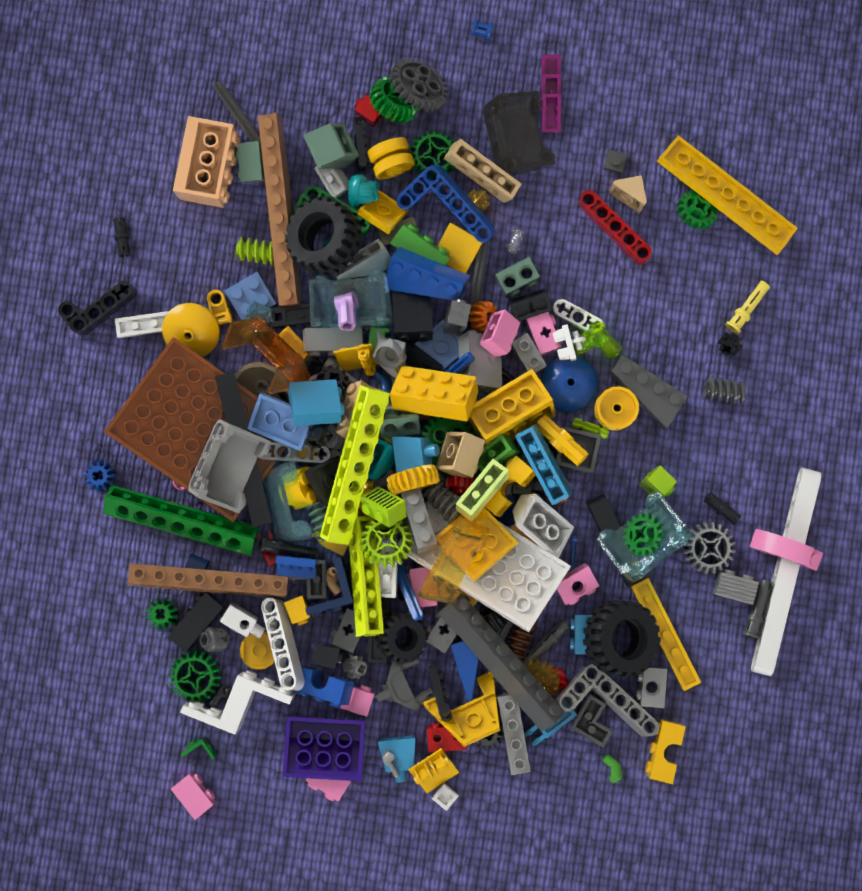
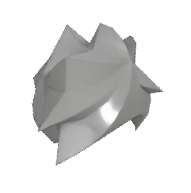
[372,329,407,378]

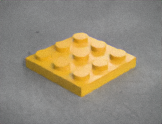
[435,507,518,582]

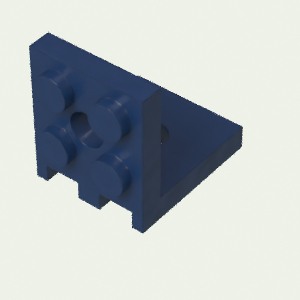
[305,557,353,618]

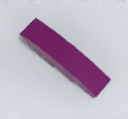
[541,55,561,132]

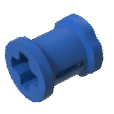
[471,19,494,41]

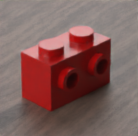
[427,722,467,752]

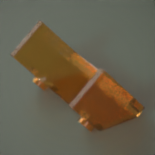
[221,317,310,395]

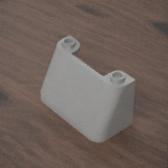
[188,419,271,513]

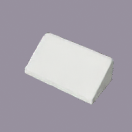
[314,166,349,198]

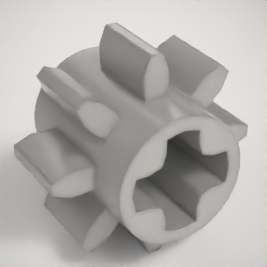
[343,655,367,679]

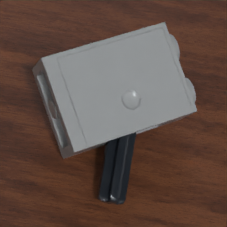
[458,330,516,394]

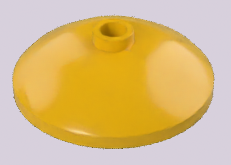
[162,303,220,357]

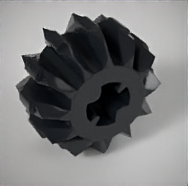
[316,364,349,395]
[480,608,508,632]

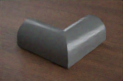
[288,560,327,599]
[570,694,613,748]

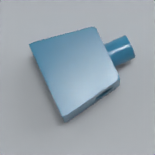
[392,436,440,473]
[378,735,416,783]

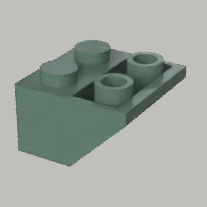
[304,123,359,169]

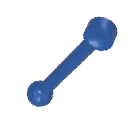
[568,534,577,572]

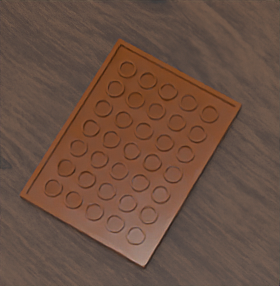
[104,337,286,522]

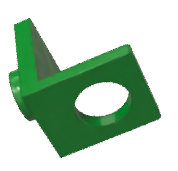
[180,737,218,760]

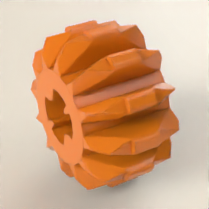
[468,301,497,333]

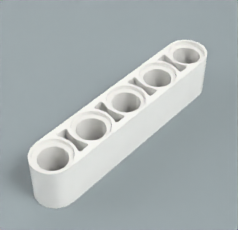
[261,598,305,691]

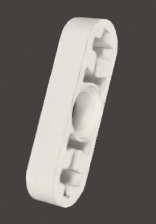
[553,299,604,336]

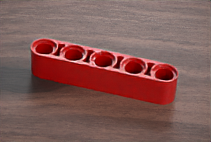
[579,190,652,264]

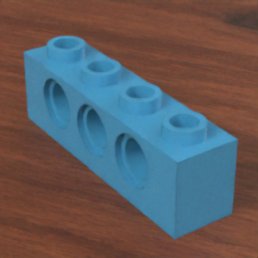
[515,424,573,505]

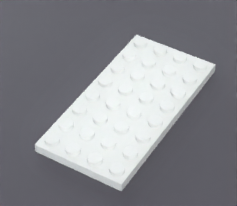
[397,487,571,632]

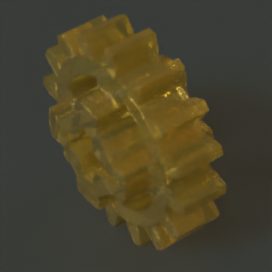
[524,659,560,695]

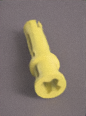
[725,281,770,335]

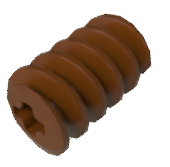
[506,624,539,659]

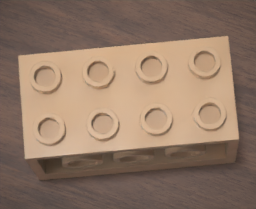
[173,116,241,208]

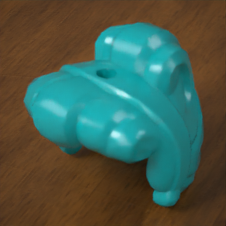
[348,174,379,209]

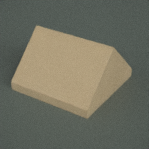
[608,175,647,213]

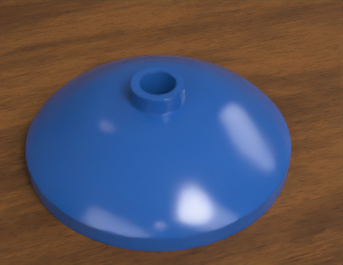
[541,356,598,412]

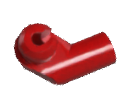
[543,665,568,689]

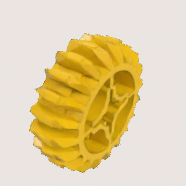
[386,464,440,495]

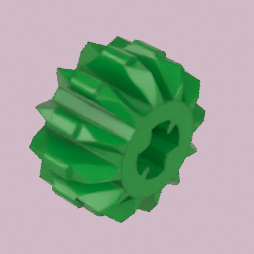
[146,597,179,630]

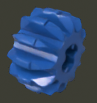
[83,460,117,492]

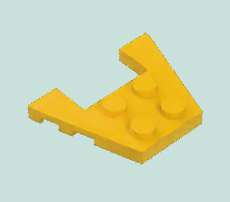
[423,672,500,747]

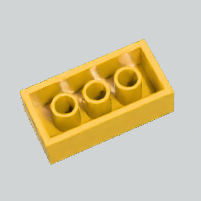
[390,366,478,422]

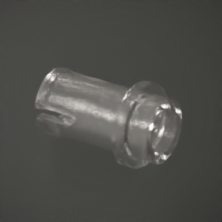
[506,229,525,255]

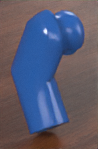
[373,370,393,396]

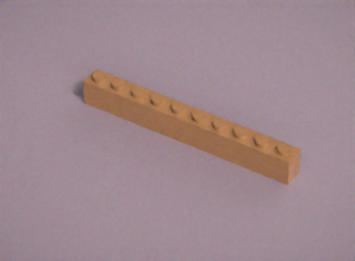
[258,113,303,307]

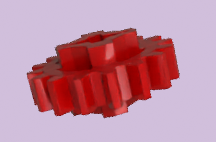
[444,476,477,496]

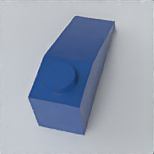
[451,640,478,701]

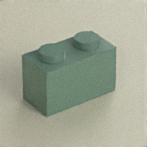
[236,141,265,183]

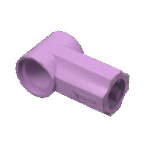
[334,291,359,331]

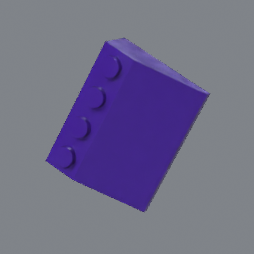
[282,717,366,781]

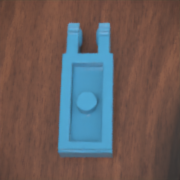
[524,699,577,747]

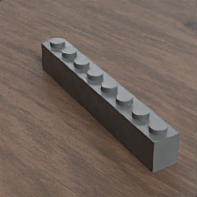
[439,593,565,731]

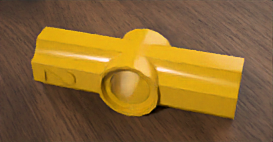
[536,414,589,466]

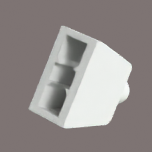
[220,601,265,638]

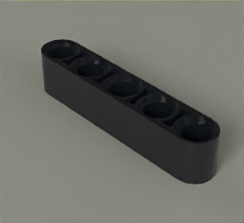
[586,494,645,587]

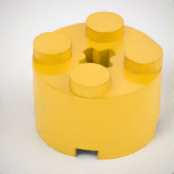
[281,466,319,510]

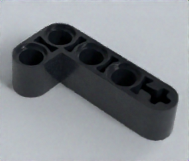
[58,281,137,336]

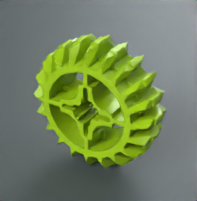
[360,520,413,569]

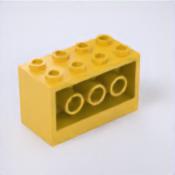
[469,369,555,447]

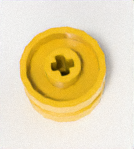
[367,137,415,180]
[594,387,639,431]

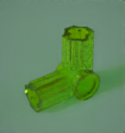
[573,321,622,358]

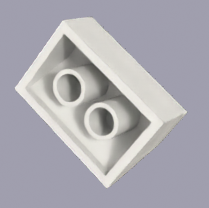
[513,494,574,558]

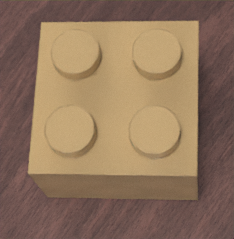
[436,432,485,478]

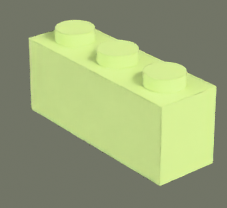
[456,459,509,522]

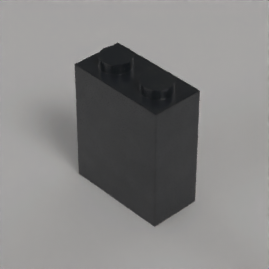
[391,292,433,343]

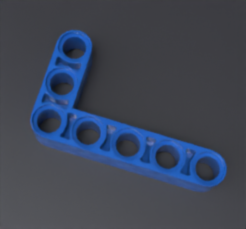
[396,164,496,242]

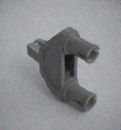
[375,659,435,711]

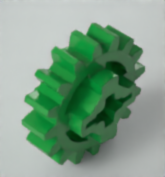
[676,190,719,231]
[622,513,665,556]

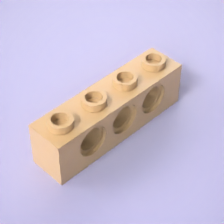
[444,139,521,203]

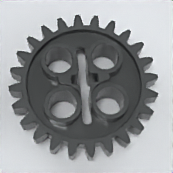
[389,57,449,112]

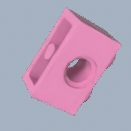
[556,563,599,605]

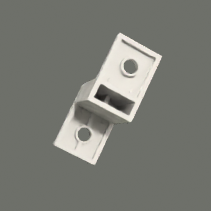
[180,670,296,734]

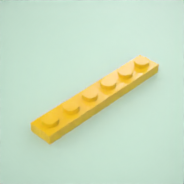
[630,578,701,691]

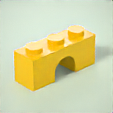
[485,456,536,518]
[645,719,686,784]

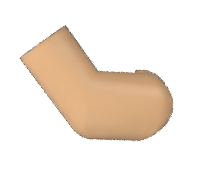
[326,567,342,596]

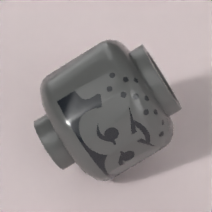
[200,627,230,652]

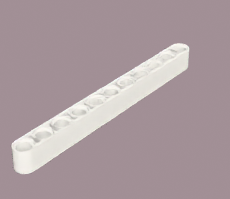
[751,468,821,676]

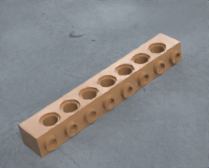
[128,563,288,598]

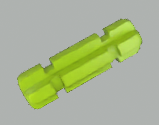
[572,418,609,439]

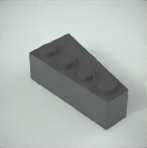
[609,355,688,430]

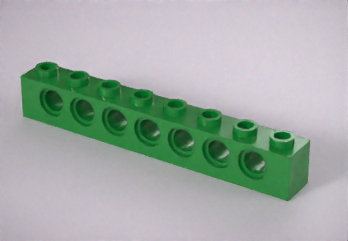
[103,485,259,556]

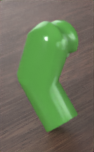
[602,753,623,783]

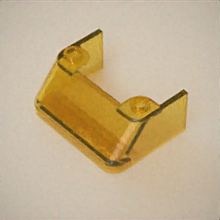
[417,514,489,604]

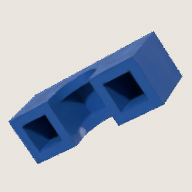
[291,665,355,708]

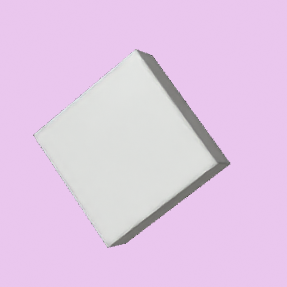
[432,783,459,811]

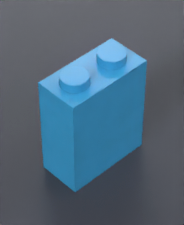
[288,379,345,426]

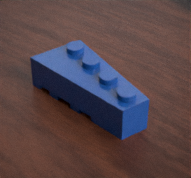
[383,247,470,301]

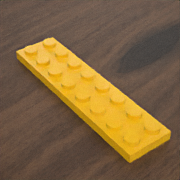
[657,135,798,255]

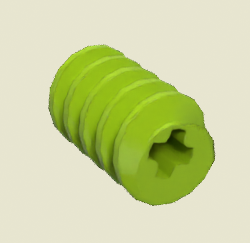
[235,236,274,266]

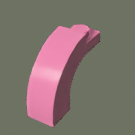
[750,529,823,571]

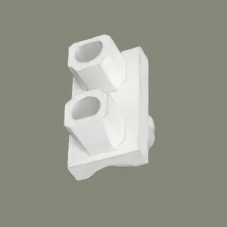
[553,325,586,361]

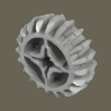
[683,522,736,574]

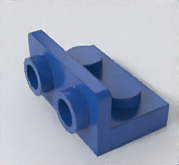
[276,556,317,579]

